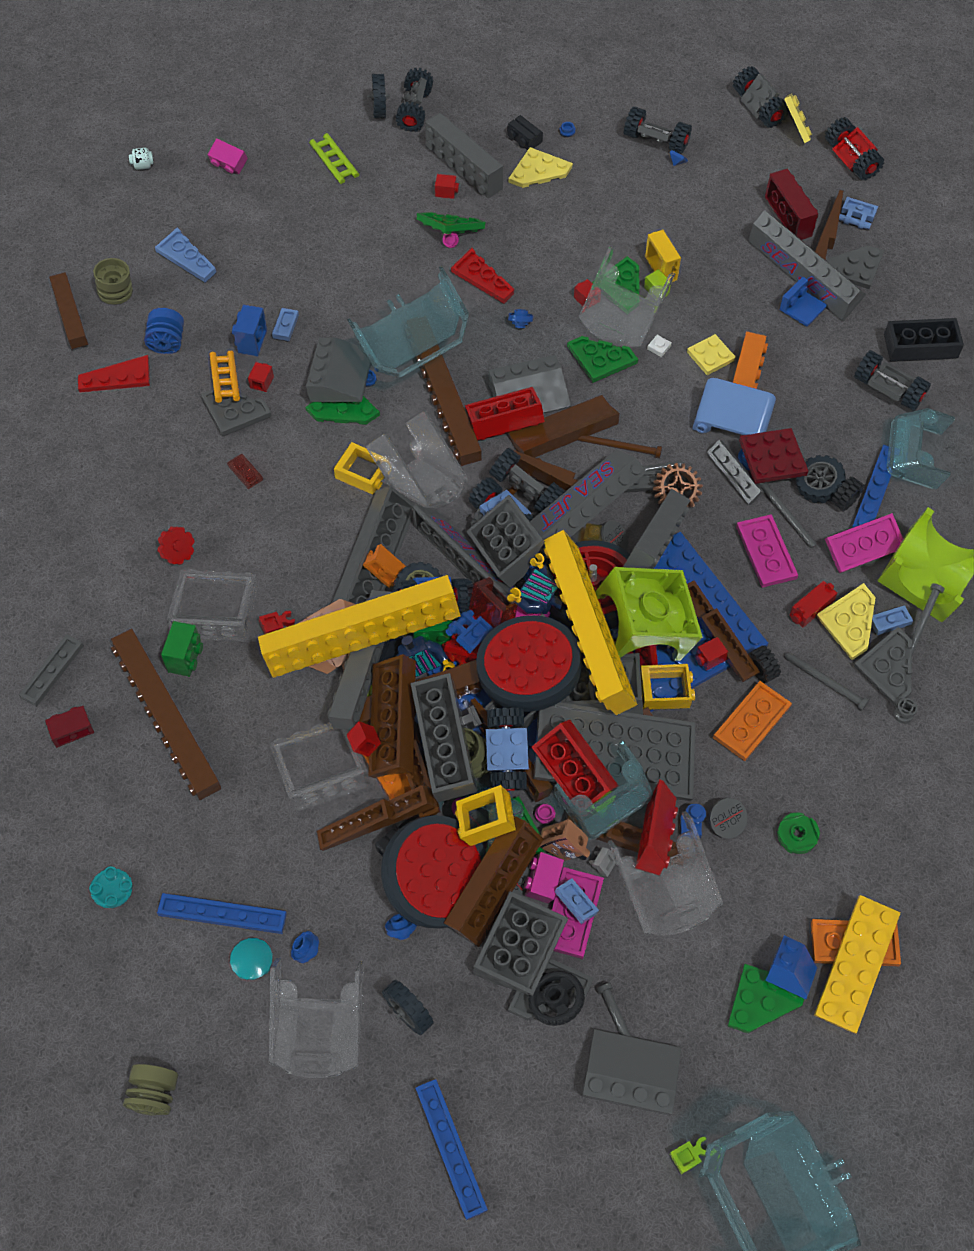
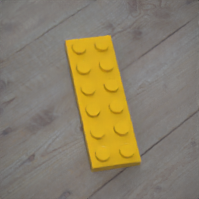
[814,895,901,1034]

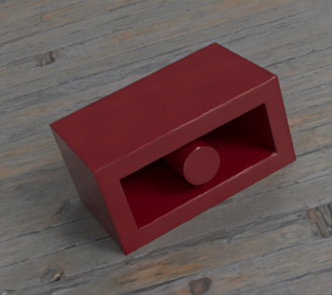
[45,705,94,748]

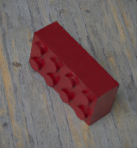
[765,168,818,240]

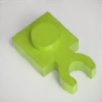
[670,1137,713,1175]

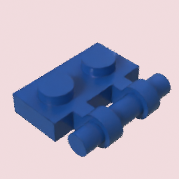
[446,610,494,653]

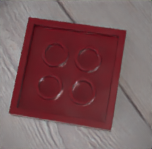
[739,428,809,484]

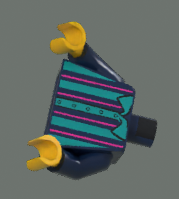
[507,553,565,615]
[395,636,455,677]

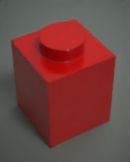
[435,174,459,199]
[574,279,601,310]
[248,362,274,392]
[695,637,728,671]
[347,721,381,757]

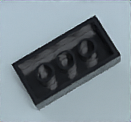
[884,318,964,361]

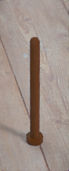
[578,435,662,459]

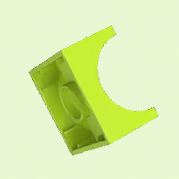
[877,507,974,622]
[595,567,703,661]

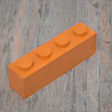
[733,331,768,389]

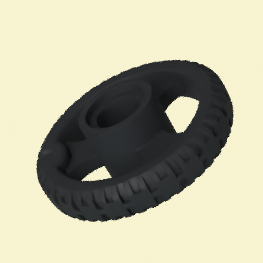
[529,971,585,1026]

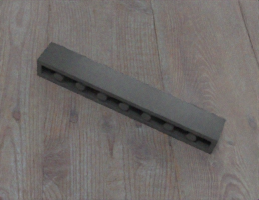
[328,590,393,730]

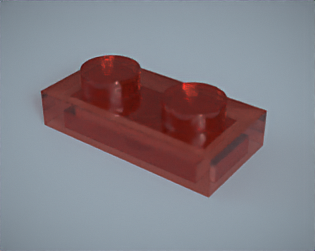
[227,454,263,489]

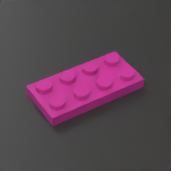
[825,513,903,573]
[736,514,798,588]
[552,867,604,959]

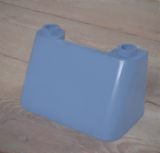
[693,378,776,435]

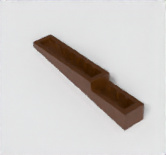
[815,190,844,260]
[49,272,88,349]
[513,450,578,492]
[687,580,760,682]
[468,698,553,802]
[406,714,441,818]
[317,785,436,851]
[566,806,689,867]

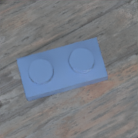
[272,308,299,341]
[872,605,913,635]
[555,878,599,924]

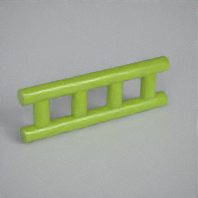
[309,133,359,184]

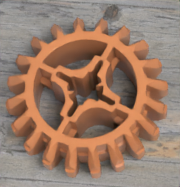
[653,463,703,508]

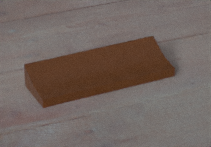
[508,395,619,458]
[369,654,416,778]
[444,815,544,947]

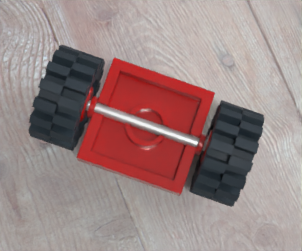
[825,117,884,181]

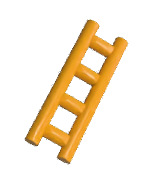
[209,351,240,403]

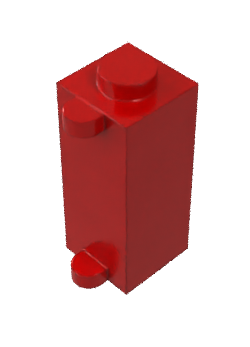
[789,581,837,628]

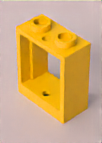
[645,230,681,282]
[334,442,392,495]
[640,664,695,710]
[455,785,516,846]

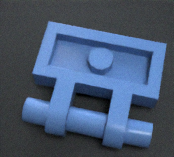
[839,197,878,230]

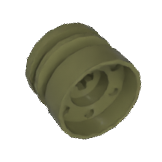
[93,258,133,305]
[464,728,489,778]
[123,1064,179,1116]

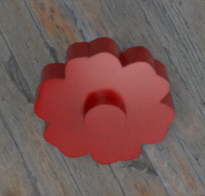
[158,526,195,564]

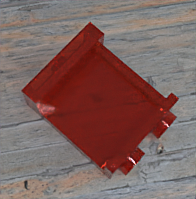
[469,577,518,628]

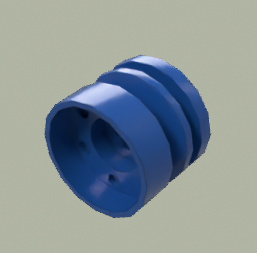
[144,308,184,354]

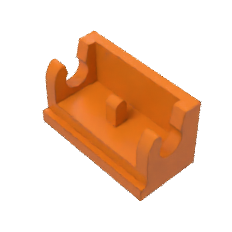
[363,544,406,588]

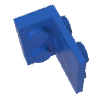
[780,277,827,326]

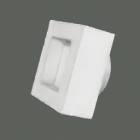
[647,335,672,357]

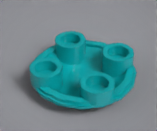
[89,866,133,908]
[230,938,273,980]

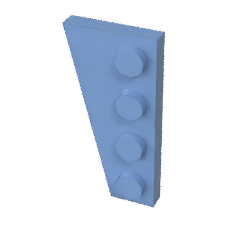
[155,227,216,282]

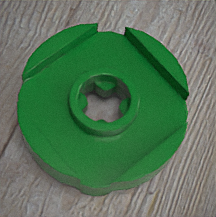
[777,812,820,854]

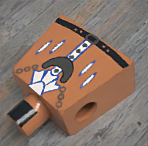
[539,819,590,860]

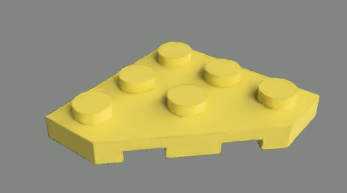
[784,93,812,143]
[509,147,573,188]
[817,583,876,660]

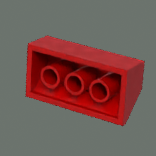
[465,387,545,440]
[532,720,619,814]
[636,779,678,876]

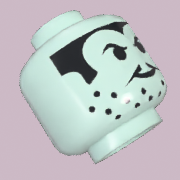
[129,148,153,170]

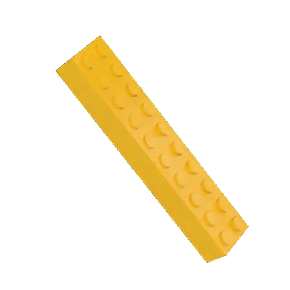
[544,530,638,715]
[258,575,461,678]

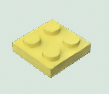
[687,334,736,375]

